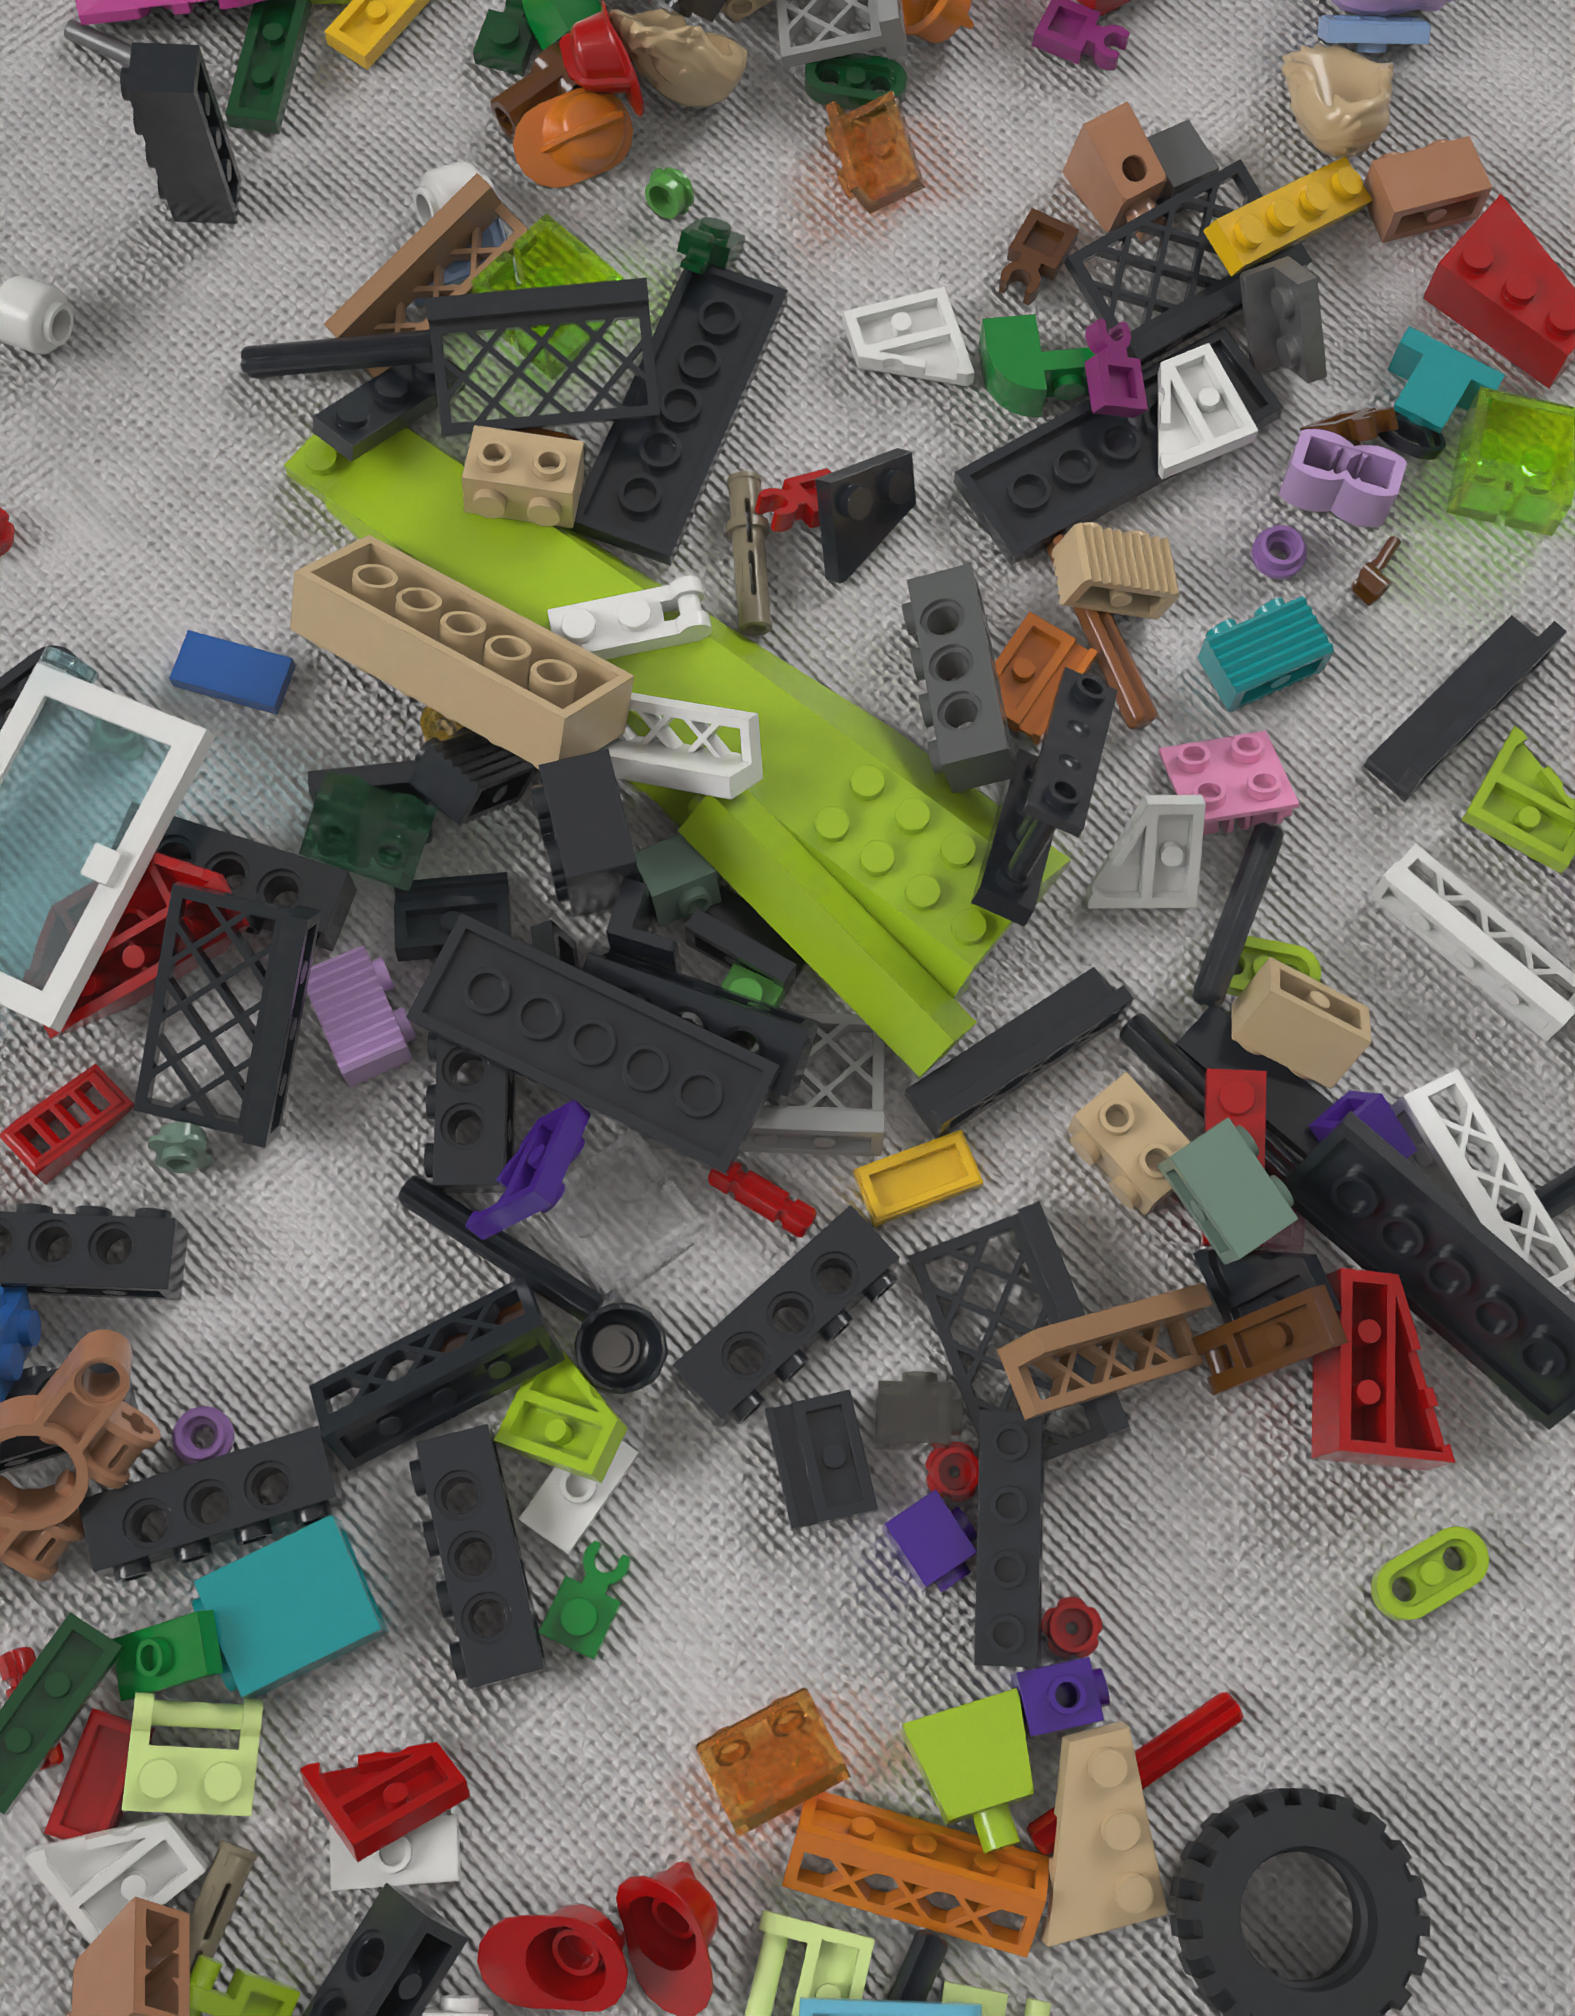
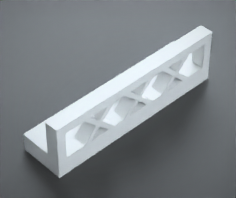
[597,693,763,799]
[1370,843,1575,1042]
[1390,1069,1575,1288]

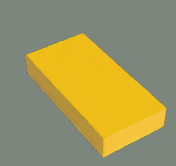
[852,1129,984,1227]

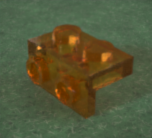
[825,91,925,214]
[695,1688,851,1837]

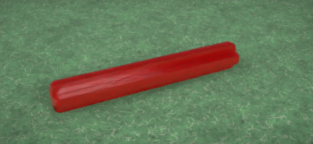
[1026,1692,1244,1855]

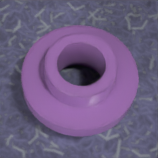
[1251,525,1307,579]
[172,1406,235,1465]

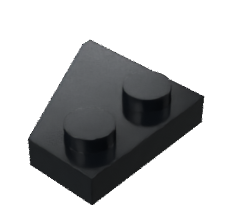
[815,448,916,584]
[1193,1247,1342,1324]

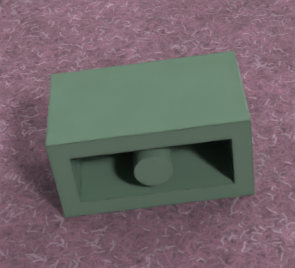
[1157,1117,1298,1265]

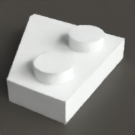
[842,286,975,386]
[1158,343,1258,479]
[1085,795,1206,909]
[24,1815,207,1944]

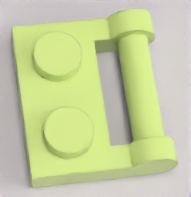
[122,1692,263,1816]
[745,1910,875,2016]

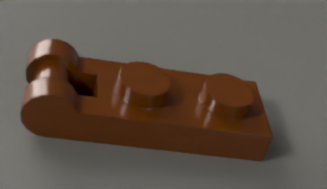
[1192,1284,1348,1395]

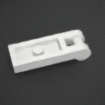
[547,576,712,660]

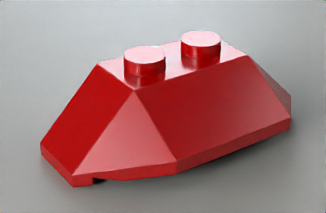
[25,851,250,1038]

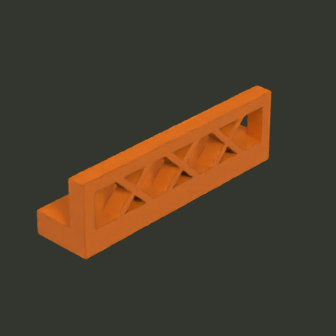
[782,1787,1049,1958]

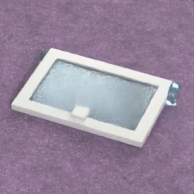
[0,646,216,1032]

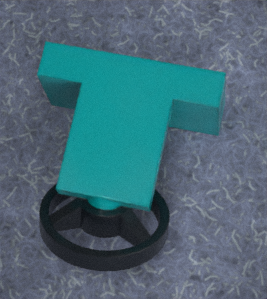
[1377,326,1505,460]

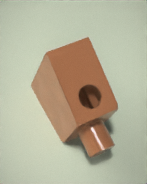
[1062,101,1167,243]
[65,1896,190,2016]

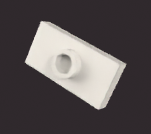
[518,1441,639,1556]
[329,1814,461,1891]

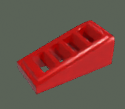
[0,1063,134,1185]

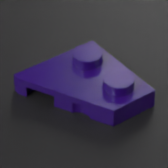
[465,1099,591,1240]

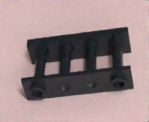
[971,667,1118,927]

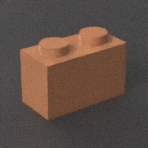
[1363,136,1492,243]

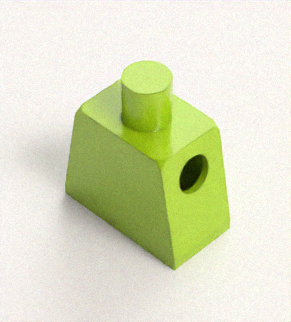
[901,1688,1034,1854]

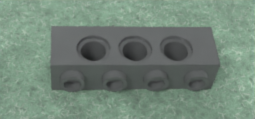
[902,563,1018,793]

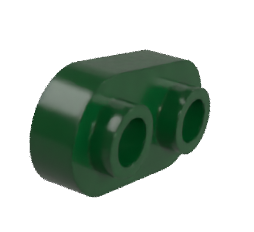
[804,53,907,114]

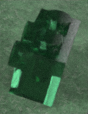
[299,771,437,892]

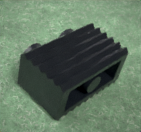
[409,726,538,827]

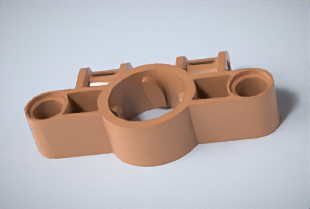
[0,1330,161,1581]

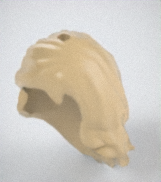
[608,7,748,108]
[1281,43,1394,159]

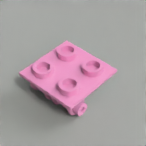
[1159,730,1299,835]

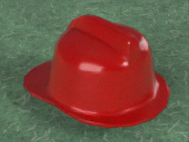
[559,0,645,117]
[616,1861,719,2016]
[477,1904,628,2012]

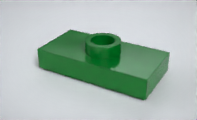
[112,1609,223,1701]

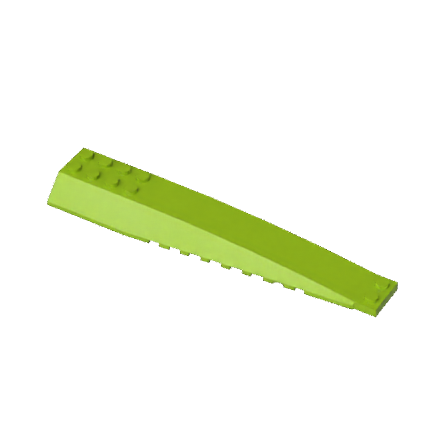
[284,427,1071,1001]

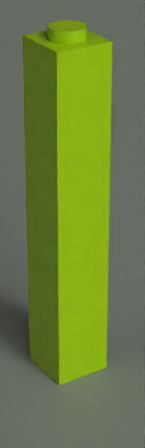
[678,790,977,1077]

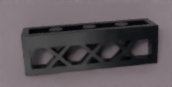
[1363,615,1567,802]
[905,967,1134,1139]
[309,1276,565,1471]

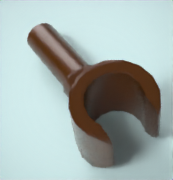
[1351,536,1401,606]

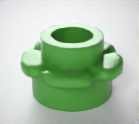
[645,167,694,219]

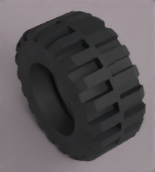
[1169,1788,1430,2016]

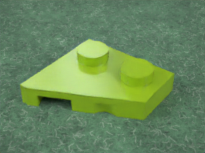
[1461,726,1575,874]
[494,1348,628,1484]

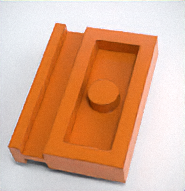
[995,611,1098,745]

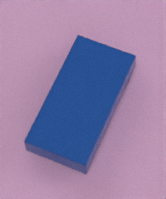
[169,630,296,715]

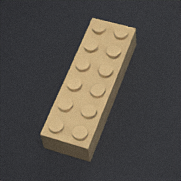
[290,535,634,769]

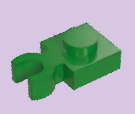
[538,1540,631,1660]

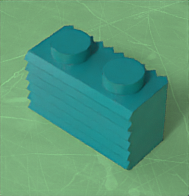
[1197,596,1334,712]

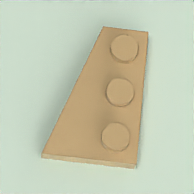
[1041,1721,1168,1947]

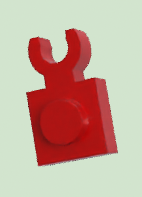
[755,468,832,532]

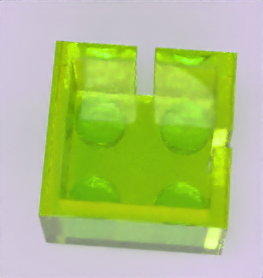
[471,213,624,380]
[1446,387,1575,536]

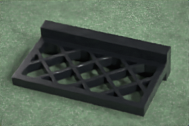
[1063,159,1312,367]
[425,278,660,437]
[133,881,322,1148]
[908,1201,1131,1462]

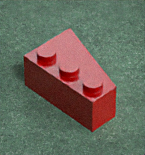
[1423,194,1575,389]
[1311,1268,1456,1471]

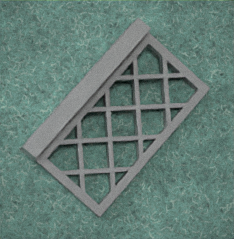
[776,0,908,68]
[648,1012,885,1156]

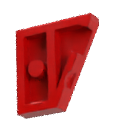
[300,1741,470,1863]

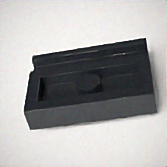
[394,872,512,962]
[765,1390,878,1531]

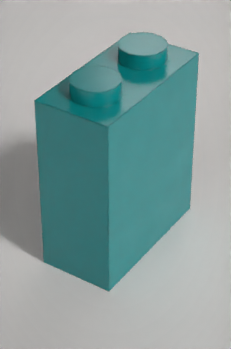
[192,1514,390,1699]

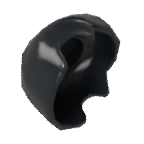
[574,1302,668,1394]

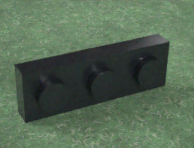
[312,357,465,462]

